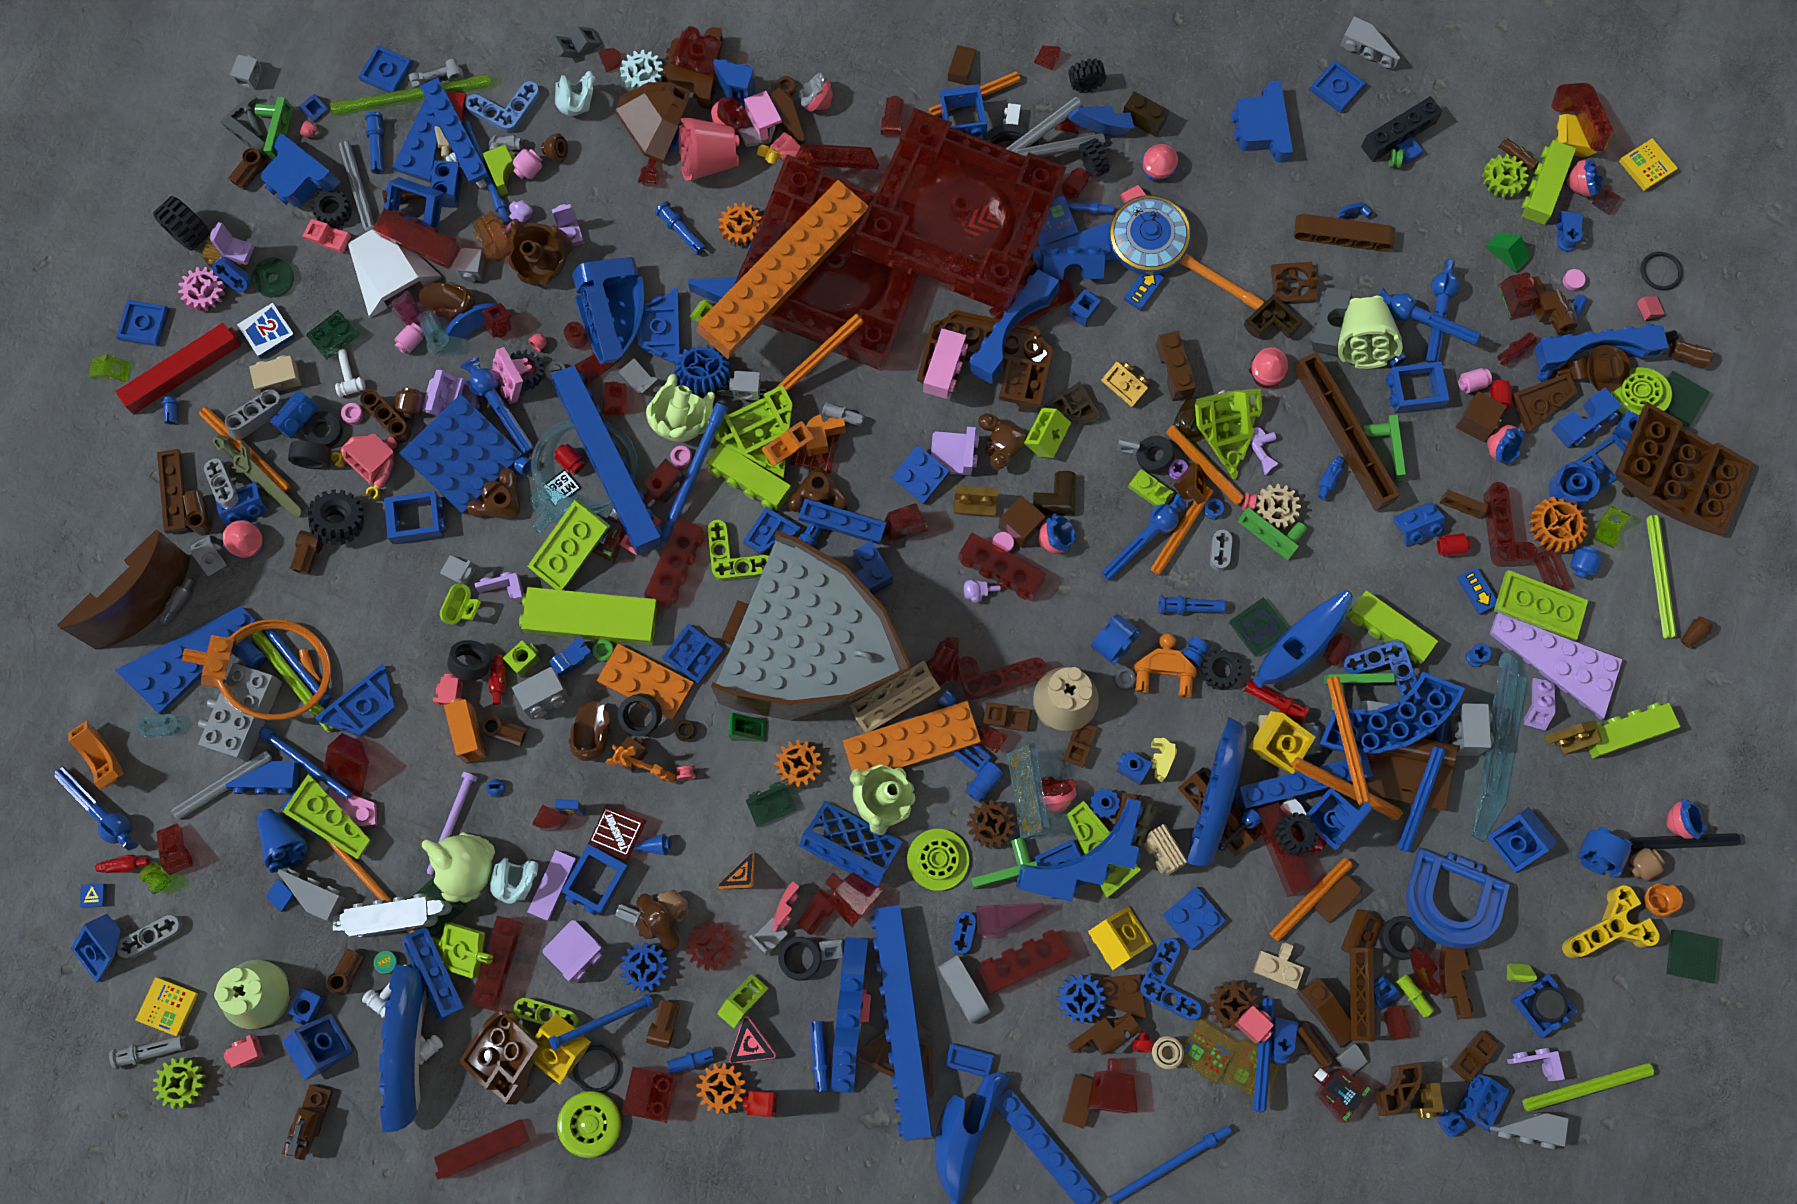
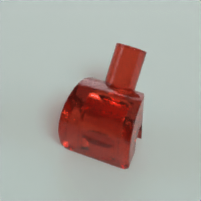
[638,158,659,185]
[976,725,1007,753]

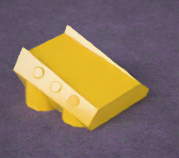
[1555,114,1599,158]

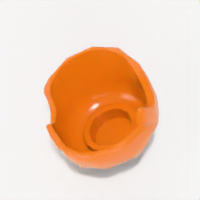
[1644,883,1683,917]

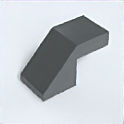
[551,27,602,58]

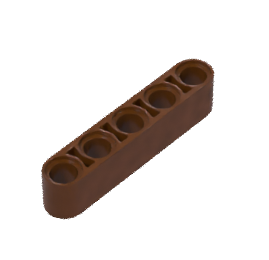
[1294,214,1395,252]

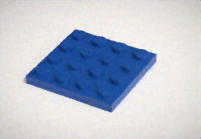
[399,394,522,513]

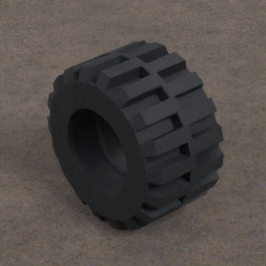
[153,196,211,251]

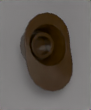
[1174,397,1203,442]

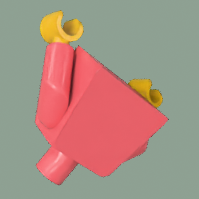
[757,133,815,178]
[331,434,397,501]

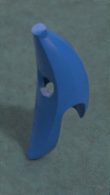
[1253,590,1353,688]
[934,1072,1011,1204]

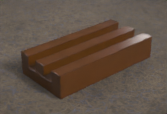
[1440,489,1488,519]

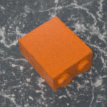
[444,698,487,764]

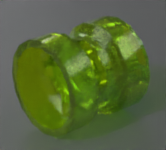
[138,862,171,894]

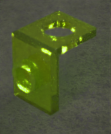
[88,354,129,382]
[1594,506,1630,549]

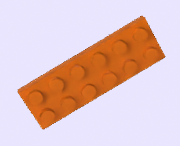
[843,701,981,771]

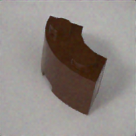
[1374,1062,1422,1116]

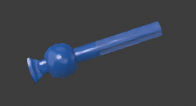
[1425,259,1460,363]
[1378,288,1481,345]
[461,357,534,454]
[1101,494,1187,581]
[54,767,139,851]

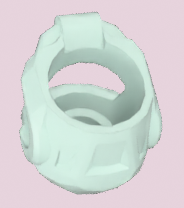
[555,71,595,116]
[490,857,538,903]

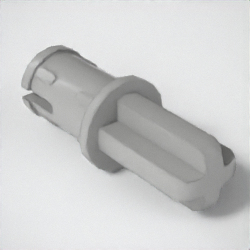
[822,402,864,426]
[615,904,642,927]

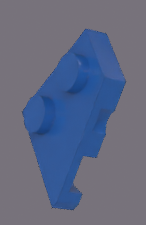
[743,507,801,555]

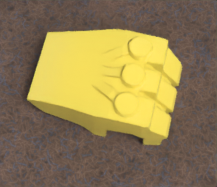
[1151,738,1177,782]

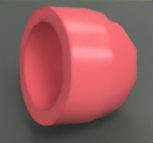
[300,120,318,138]
[528,334,546,352]

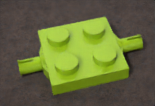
[431,922,493,978]

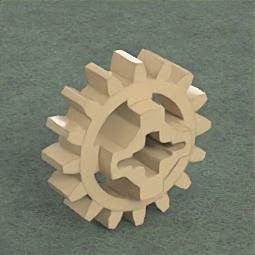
[1254,484,1301,530]

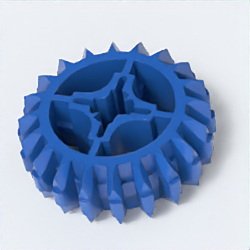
[674,345,731,395]

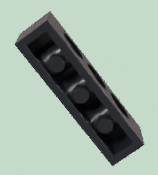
[1361,96,1443,162]

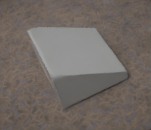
[1116,436,1140,455]
[1335,1043,1368,1076]

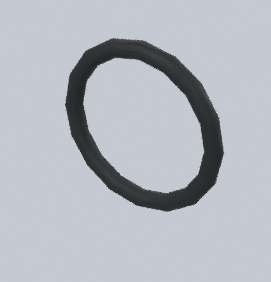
[1640,251,1683,291]
[573,1045,620,1093]

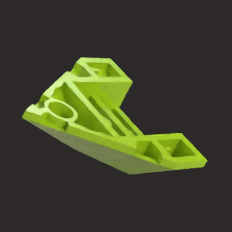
[707,385,792,478]
[1195,389,1262,480]

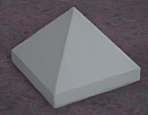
[819,939,843,960]

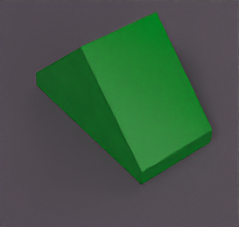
[1485,232,1530,273]
[729,713,766,742]

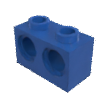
[428,160,463,208]

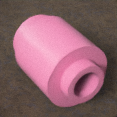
[394,323,425,353]
[1458,368,1492,394]

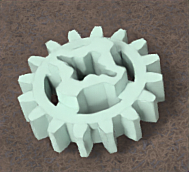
[620,50,663,90]

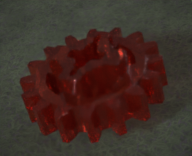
[685,921,735,972]

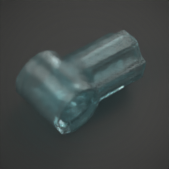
[417,310,449,355]

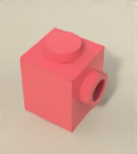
[1234,1006,1274,1044]

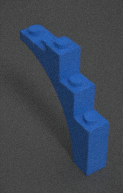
[1016,797,1143,901]
[831,937,868,1093]

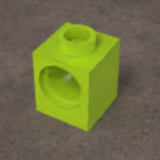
[503,640,540,678]

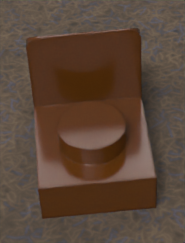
[1174,462,1206,505]

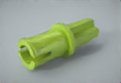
[1396,973,1434,1018]

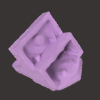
[422,370,480,416]

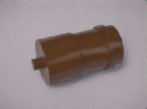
[1669,340,1713,369]

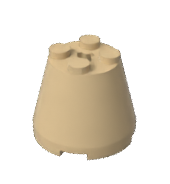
[1033,667,1099,732]

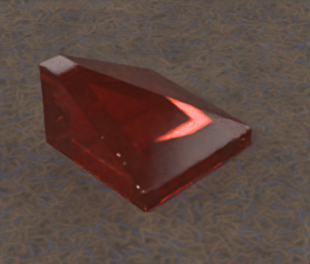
[1034,46,1061,70]

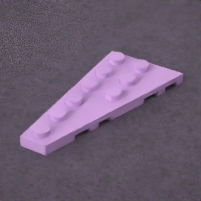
[1490,613,1622,720]

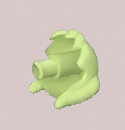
[646,374,715,442]
[849,764,916,835]
[422,832,495,903]

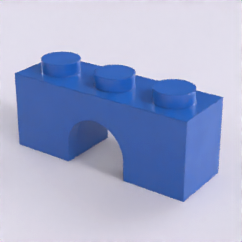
[1040,246,1105,280]
[1551,387,1621,448]

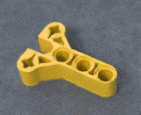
[1562,885,1659,959]

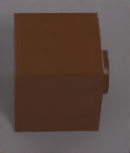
[1455,391,1506,442]
[998,495,1045,548]

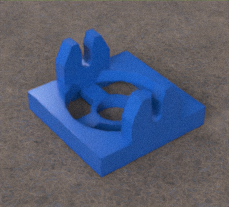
[1330,802,1372,845]

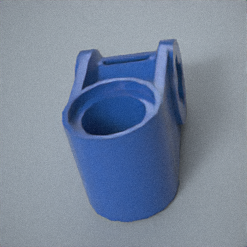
[1556,211,1583,252]
[1271,1017,1298,1064]

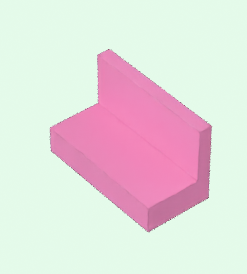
[744,91,782,141]

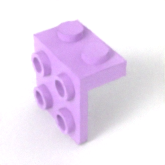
[931,427,979,476]
[543,920,605,983]

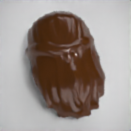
[419,282,475,320]
[568,701,610,761]

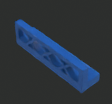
[798,499,886,545]
[402,927,464,1023]

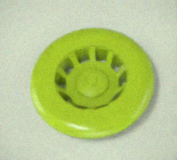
[1610,367,1672,416]
[907,829,969,891]
[557,1091,622,1158]

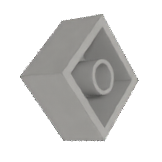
[512,667,570,719]
[1450,703,1493,756]

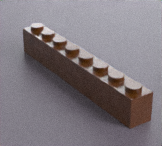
[1294,352,1400,511]

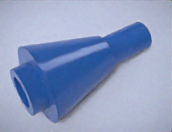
[629,833,671,856]

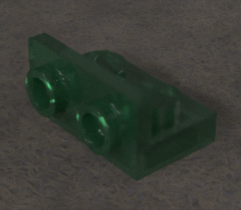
[306,310,360,360]
[745,782,797,827]

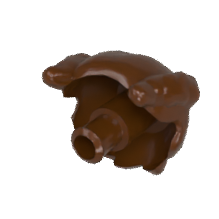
[509,219,574,286]

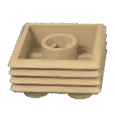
[1143,824,1187,876]

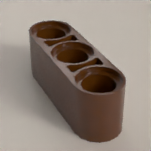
[360,390,411,443]

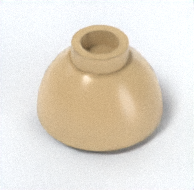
[1152,1036,1184,1069]

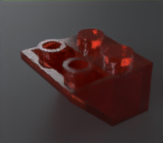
[622,1067,678,1123]

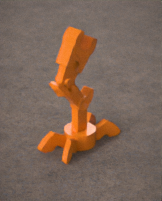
[606,744,677,784]

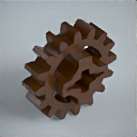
[967,800,1015,849]
[1208,980,1259,1031]

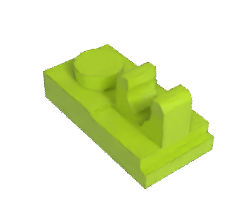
[1128,469,1175,507]

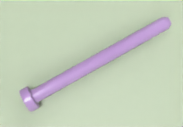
[427,772,478,875]

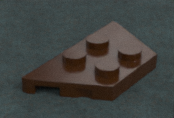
[857,1026,934,1096]

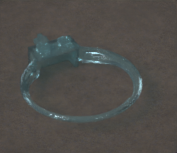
[531,419,638,534]

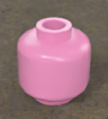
[513,149,543,179]

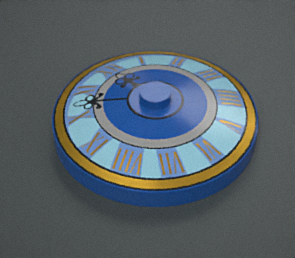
[1109,195,1191,275]

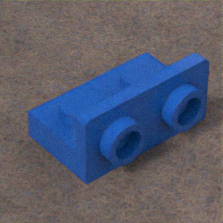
[215,482,268,526]
[1457,1074,1509,1132]

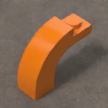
[68,720,123,789]

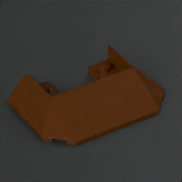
[917,310,1053,411]

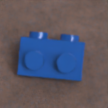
[1393,502,1445,547]

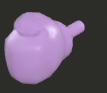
[504,200,533,233]
[963,580,1001,603]

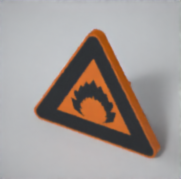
[717,852,756,889]

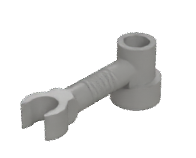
[409,59,464,88]

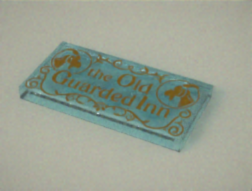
[1007,743,1049,840]

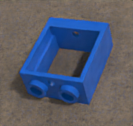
[939,85,987,142]
[383,177,444,236]
[1386,362,1449,413]
[384,491,446,544]
[561,844,630,916]

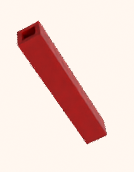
[115,323,241,415]

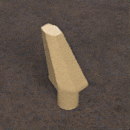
[434,126,452,159]

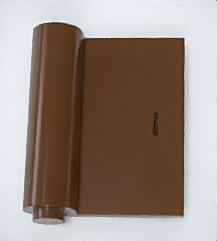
[1367,738,1458,811]

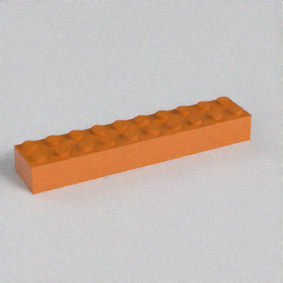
[696,180,869,359]

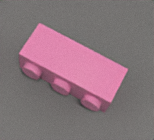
[923,329,968,399]

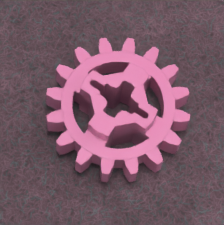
[178,267,226,311]

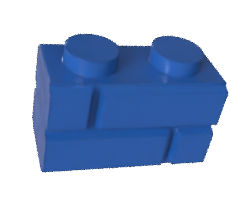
[269,391,319,439]

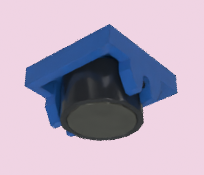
[1511,974,1578,1038]

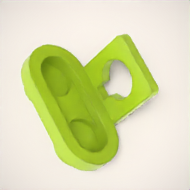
[440,584,481,625]

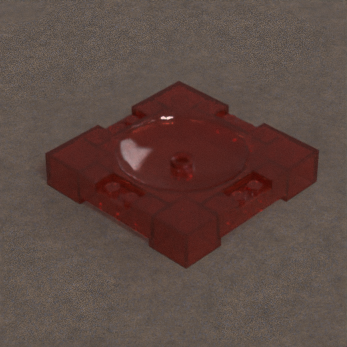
[852,108,1067,313]
[734,154,940,371]

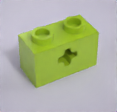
[1024,408,1071,458]

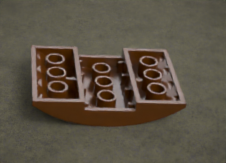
[1615,402,1753,536]
[57,529,190,650]

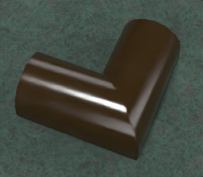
[1244,294,1303,338]
[1033,471,1076,516]

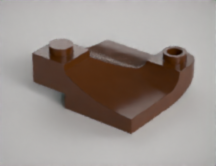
[458,1010,544,1105]

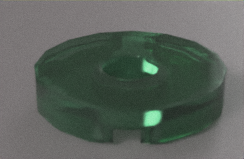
[251,257,294,298]

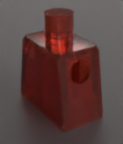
[825,872,883,928]
[1088,1058,1138,1114]

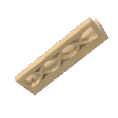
[850,661,940,733]

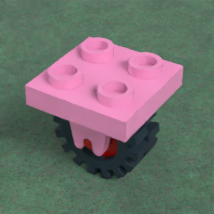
[491,347,544,405]

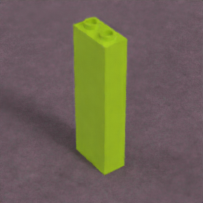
[519,587,658,646]

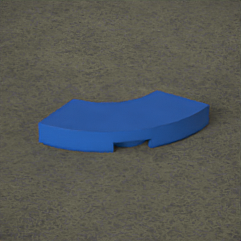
[445,303,500,339]

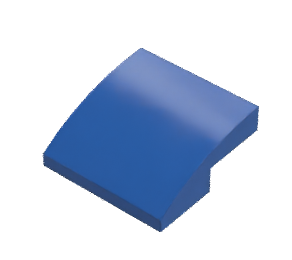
[661,624,723,683]

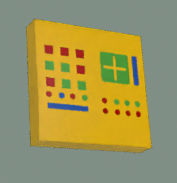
[1619,138,1678,191]
[135,977,199,1037]

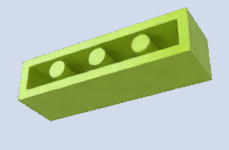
[1521,140,1576,225]
[707,443,792,512]
[1347,590,1438,666]
[1587,702,1680,759]

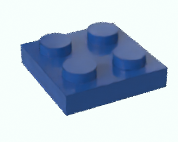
[891,445,951,504]
[1162,887,1226,950]

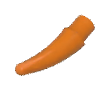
[299,648,321,683]

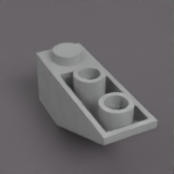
[1340,16,1400,70]
[277,868,345,923]
[1490,1113,1568,1150]

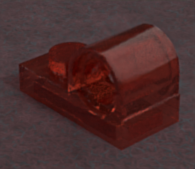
[156,823,193,875]

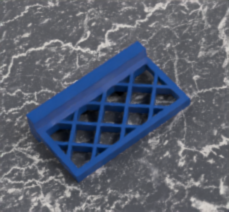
[799,801,903,888]

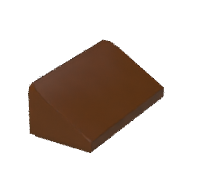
[1341,909,1383,954]
[1296,1021,1334,1068]

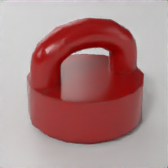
[1132,1030,1155,1053]

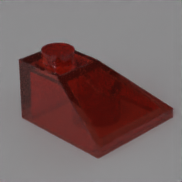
[323,733,369,797]

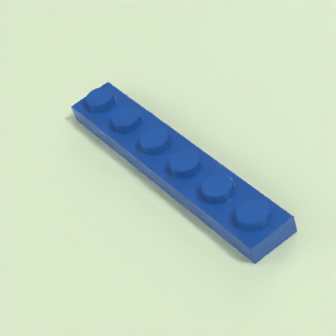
[420,77,489,185]
[995,1088,1101,1204]

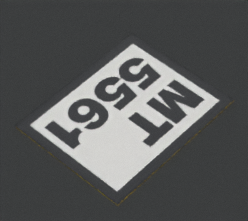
[539,469,582,508]

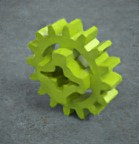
[1482,154,1529,198]
[152,1057,206,1109]

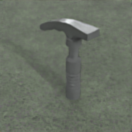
[228,95,264,140]

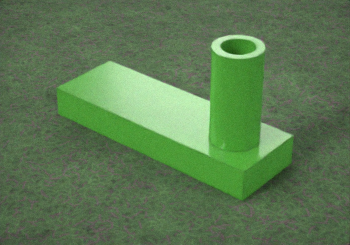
[255,97,294,161]
[1363,415,1406,482]
[1237,507,1307,560]
[1324,673,1395,710]
[971,838,1037,889]

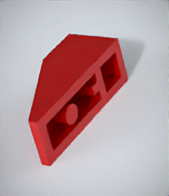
[743,1091,778,1118]

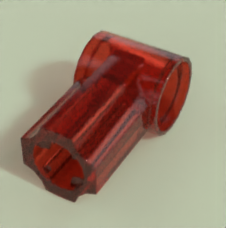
[881,96,904,137]
[926,640,958,686]
[796,888,839,936]

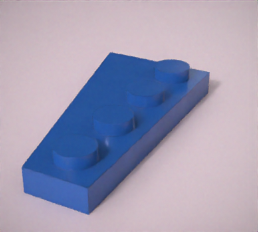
[393,99,440,183]
[1031,222,1116,270]

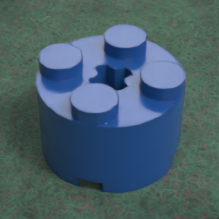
[1549,461,1600,509]
[1091,613,1141,665]
[1577,827,1632,877]

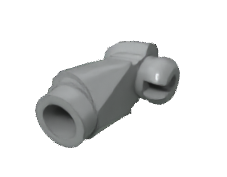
[489,135,523,151]

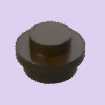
[675,720,697,742]

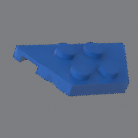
[637,288,680,364]
[315,664,396,738]

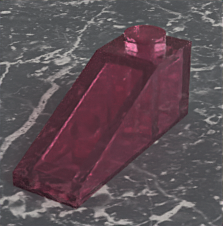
[388,290,425,327]
[975,903,1044,939]

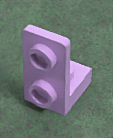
[552,204,584,246]
[210,222,255,265]
[475,572,524,604]
[1524,678,1555,730]
[1507,1048,1565,1081]

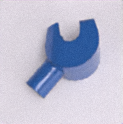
[1438,1104,1468,1138]

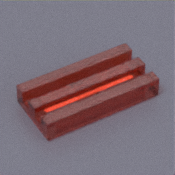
[1532,548,1571,590]

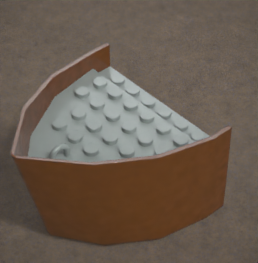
[711,530,910,720]

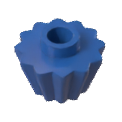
[1090,788,1120,818]

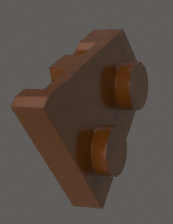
[1094,974,1146,1019]

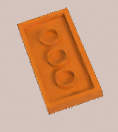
[597,644,694,721]

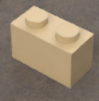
[249,355,301,394]

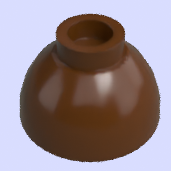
[541,133,568,162]

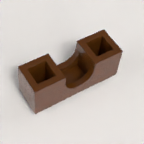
[1156,331,1196,401]

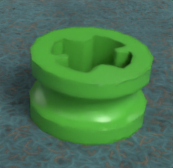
[1389,149,1403,168]

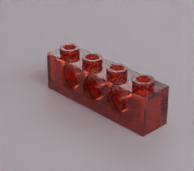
[644,518,705,609]
[958,532,1046,601]
[470,915,524,1012]
[977,929,1072,994]

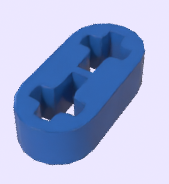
[212,257,251,292]
[951,912,976,955]

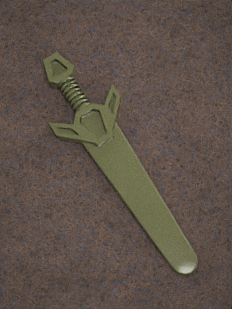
[212,434,302,517]

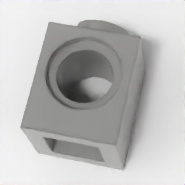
[230,55,263,90]
[729,371,761,400]

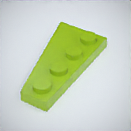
[283,774,372,860]
[1066,801,1141,899]

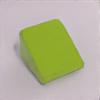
[690,300,713,322]
[1507,963,1537,982]

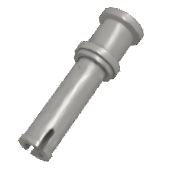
[109,1036,185,1070]

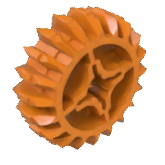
[1528,496,1589,553]

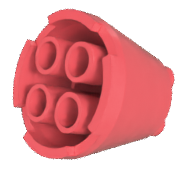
[678,118,739,181]

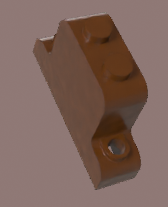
[663,27,723,109]

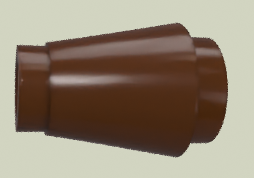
[1680,616,1713,649]

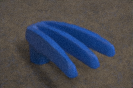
[1337,202,1372,219]

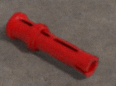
[1243,679,1310,725]

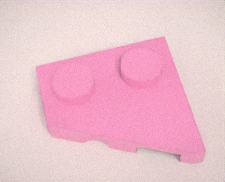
[329,788,378,828]

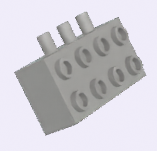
[198,663,282,762]

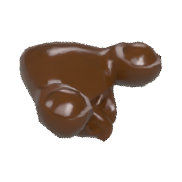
[978,413,1027,470]
[787,467,849,512]
[467,468,520,519]
[636,893,679,951]

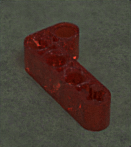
[1551,83,1613,151]
[1483,482,1538,567]
[957,656,1046,700]

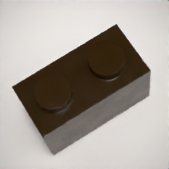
[1123,91,1169,137]

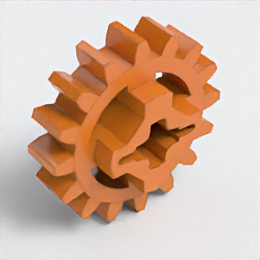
[718,202,762,247]
[774,740,822,789]
[696,1063,746,1114]

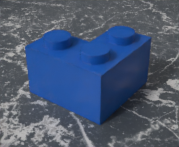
[853,541,893,594]

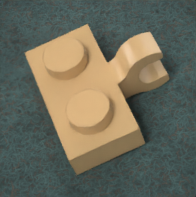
[1253,943,1304,989]

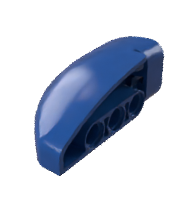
[572,257,644,364]

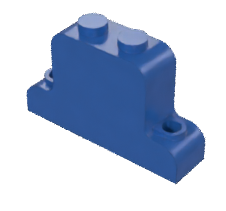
[1231,80,1293,163]
[261,133,340,207]

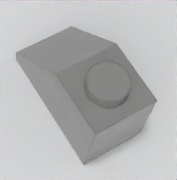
[440,246,486,282]

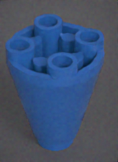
[257,809,308,873]

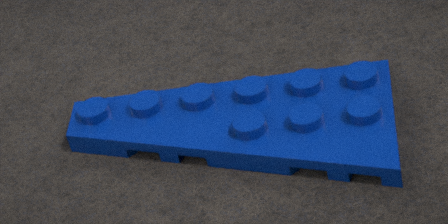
[115,606,256,715]

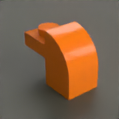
[805,414,846,457]
[761,421,814,467]

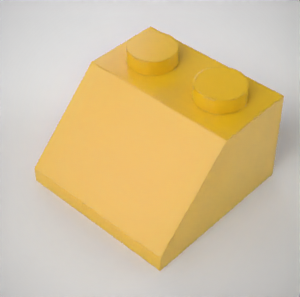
[1248,711,1316,774]
[1088,906,1153,970]
[534,1013,591,1084]

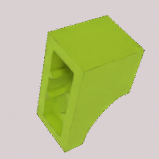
[483,145,515,196]
[717,974,769,1028]

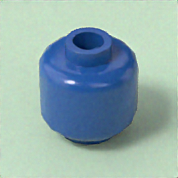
[1570,546,1603,579]

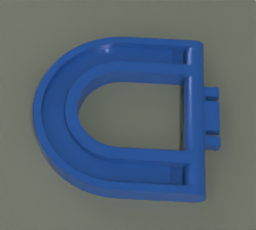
[1406,848,1510,949]

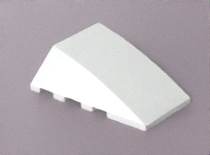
[348,223,441,318]

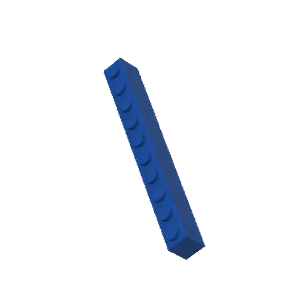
[551,365,663,556]
[870,905,933,1142]

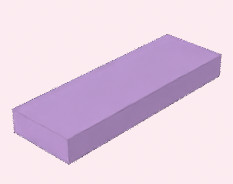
[527,850,577,921]

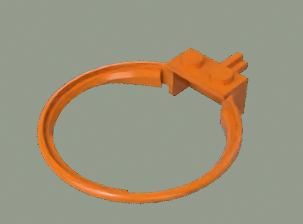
[182,619,331,720]

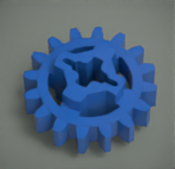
[619,942,669,993]
[1056,973,1107,1024]

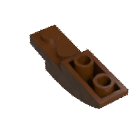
[1439,945,1473,1020]

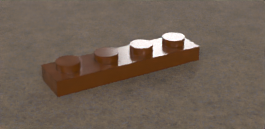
[157,449,188,534]

